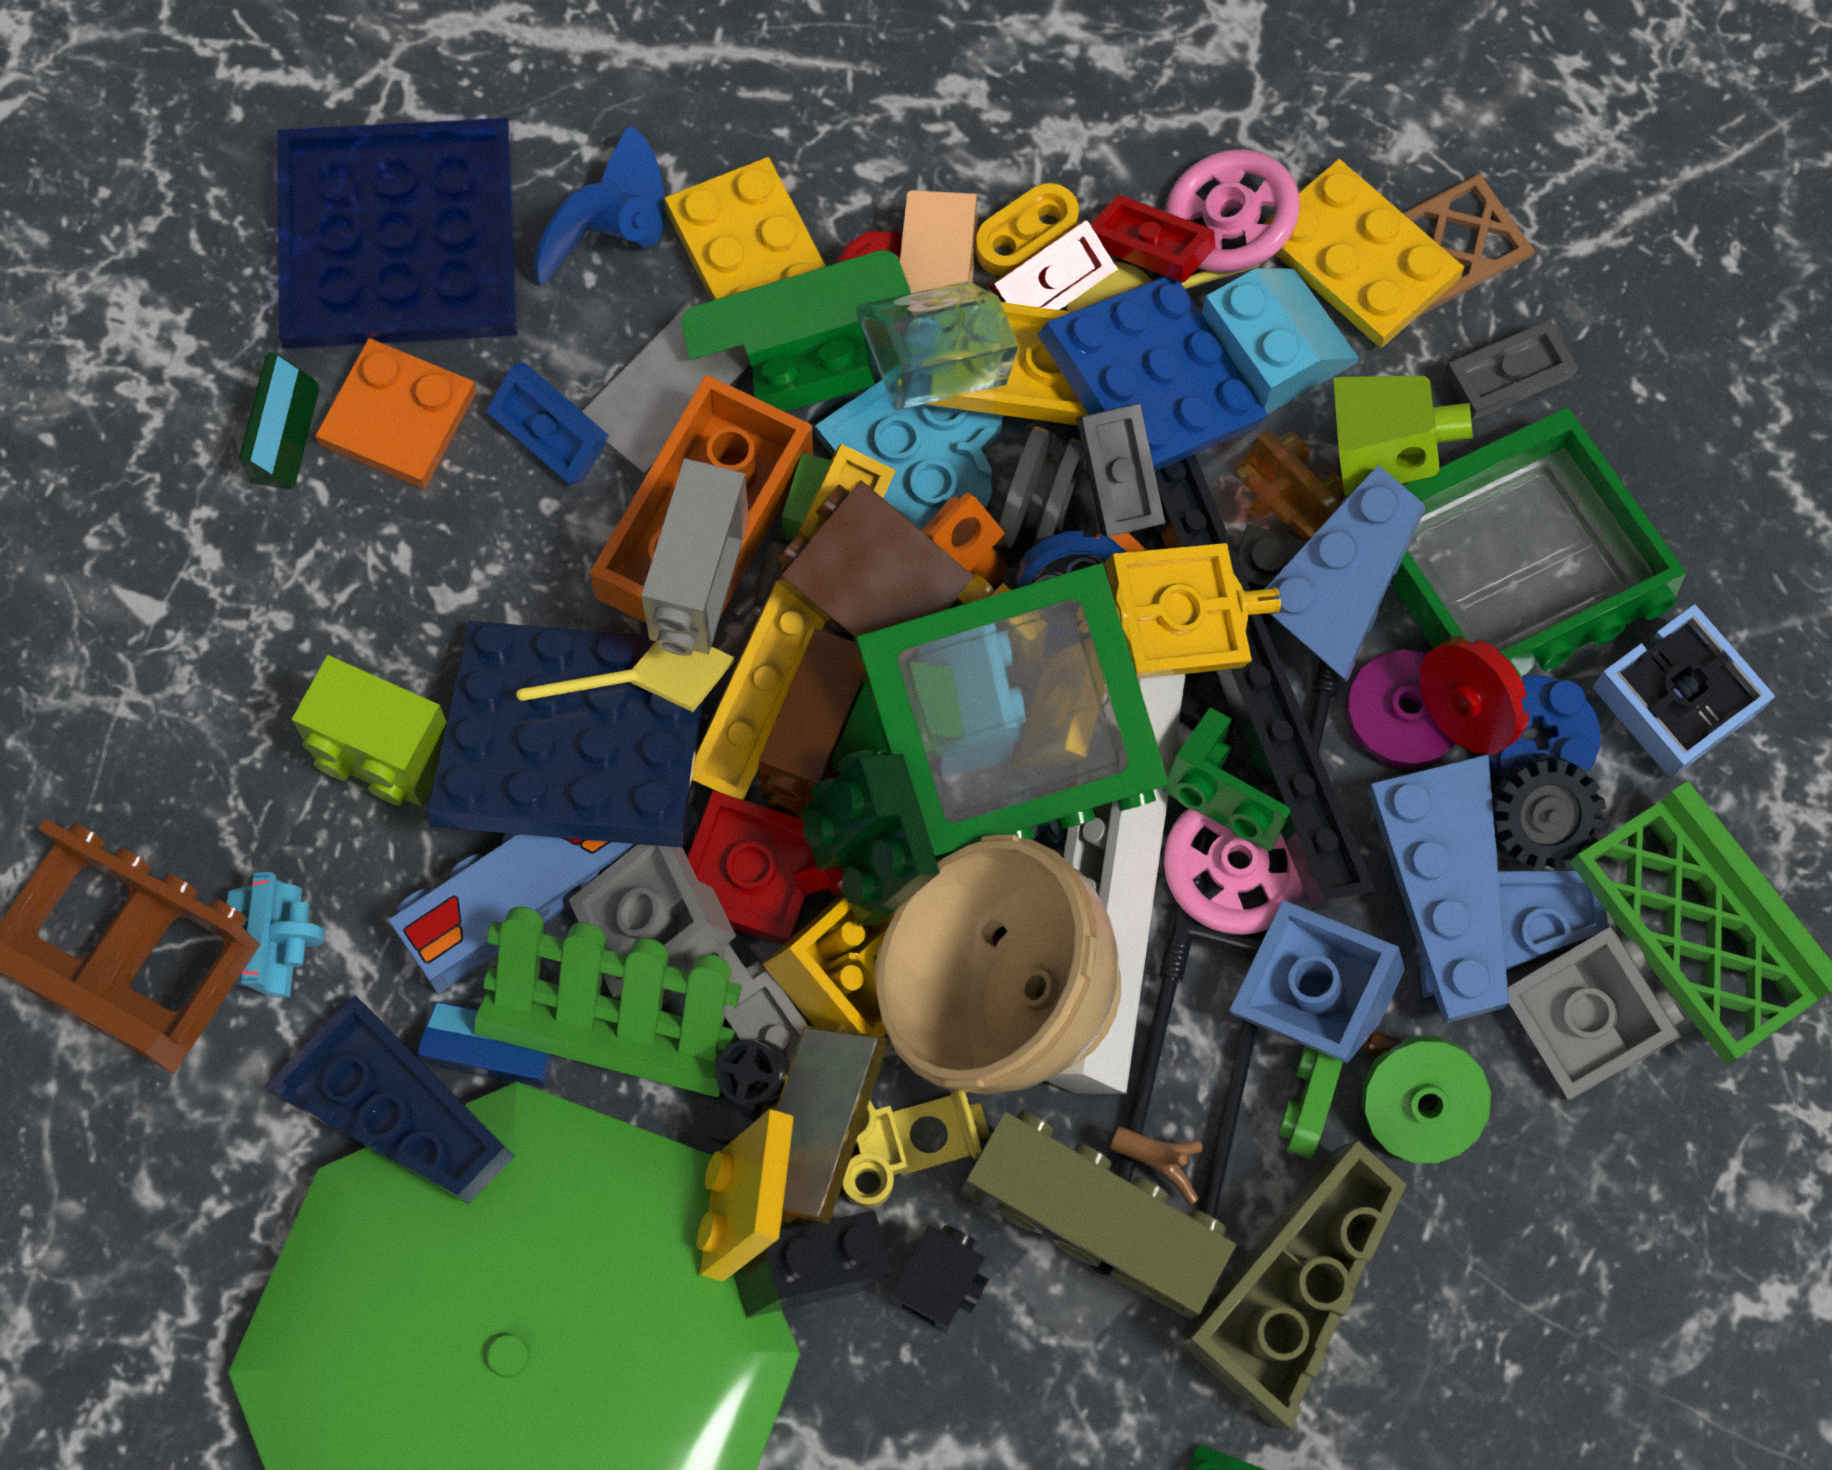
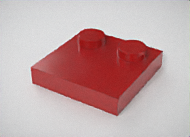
[687,790,814,945]

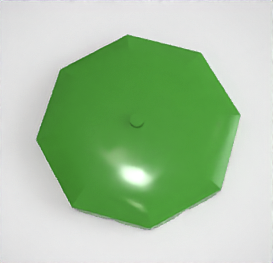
[228,1082,800,1470]

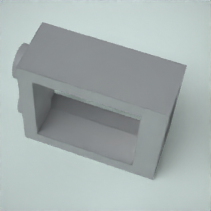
[641,458,749,656]

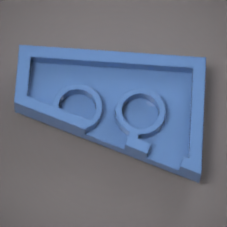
[1265,465,1426,682]

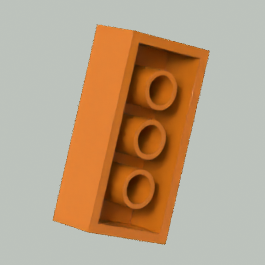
[589,374,813,624]

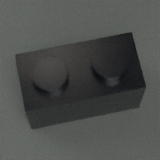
[734,1210,893,1318]

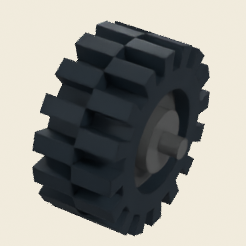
[1491,753,1606,870]

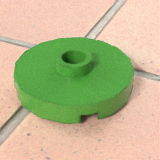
[1361,1036,1491,1164]

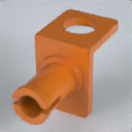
[921,493,1007,586]

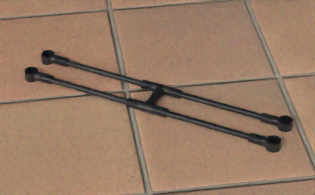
[1085,614,1340,1279]

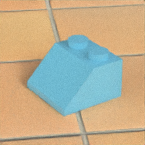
[1201,269,1359,414]

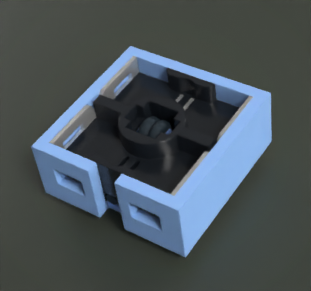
[1592,604,1775,779]

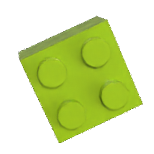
[291,655,447,807]

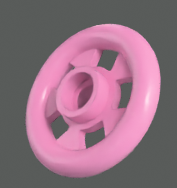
[1164,149,1300,273]
[1164,809,1306,935]

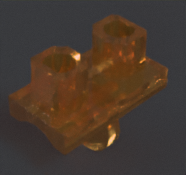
[1235,429,1345,541]

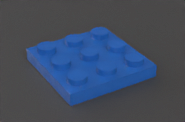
[1037,277,1269,471]

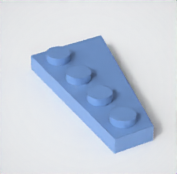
[1367,755,1509,1024]

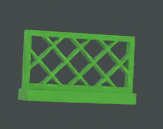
[1569,781,1832,1066]

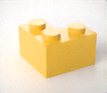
[762,892,898,1041]

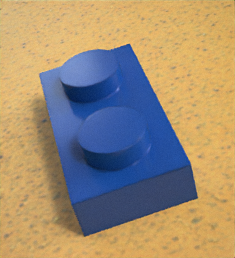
[486,362,610,485]

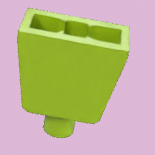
[1333,376,1473,496]

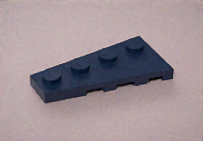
[264,995,515,1204]

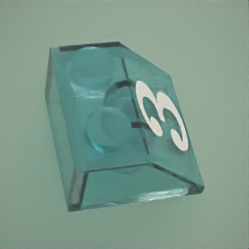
[856,281,1019,411]

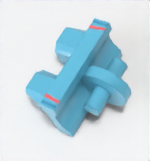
[227,872,325,998]

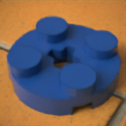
[1478,675,1601,779]

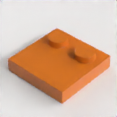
[315,338,477,490]

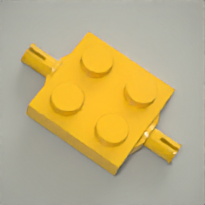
[1076,543,1281,679]

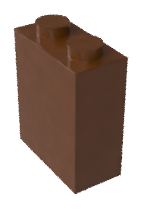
[774,480,974,666]

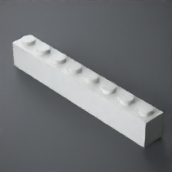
[1043,674,1185,1094]

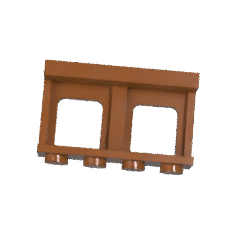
[0,819,261,1074]

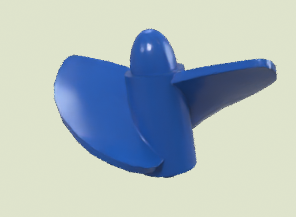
[535,126,665,285]

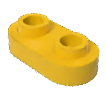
[975,183,1079,276]

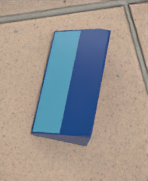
[416,1002,553,1088]

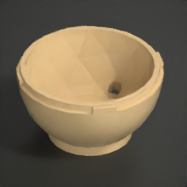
[873,835,1121,1094]

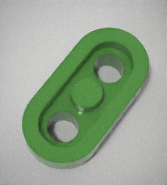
[1277,1046,1343,1160]

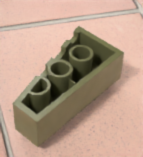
[959,1111,1237,1319]
[1176,1140,1407,1430]

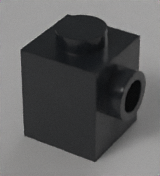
[889,1225,989,1334]

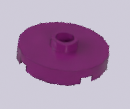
[1345,649,1456,770]

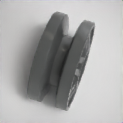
[996,426,1085,549]

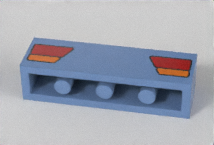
[389,833,637,994]

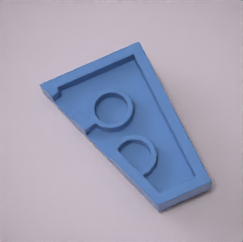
[1419,871,1608,999]

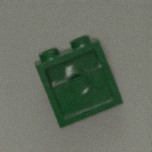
[801,750,940,926]

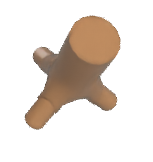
[1110,1126,1203,1205]

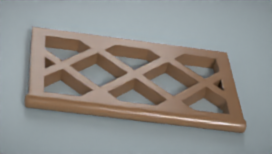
[1403,173,1535,317]

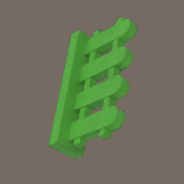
[474,906,742,1098]

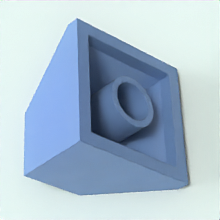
[1229,900,1405,1063]

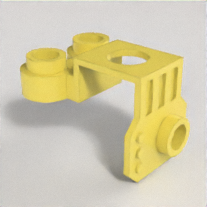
[842,1089,990,1208]

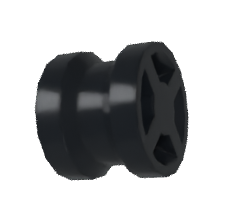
[715,1039,791,1104]

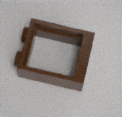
[759,628,866,819]

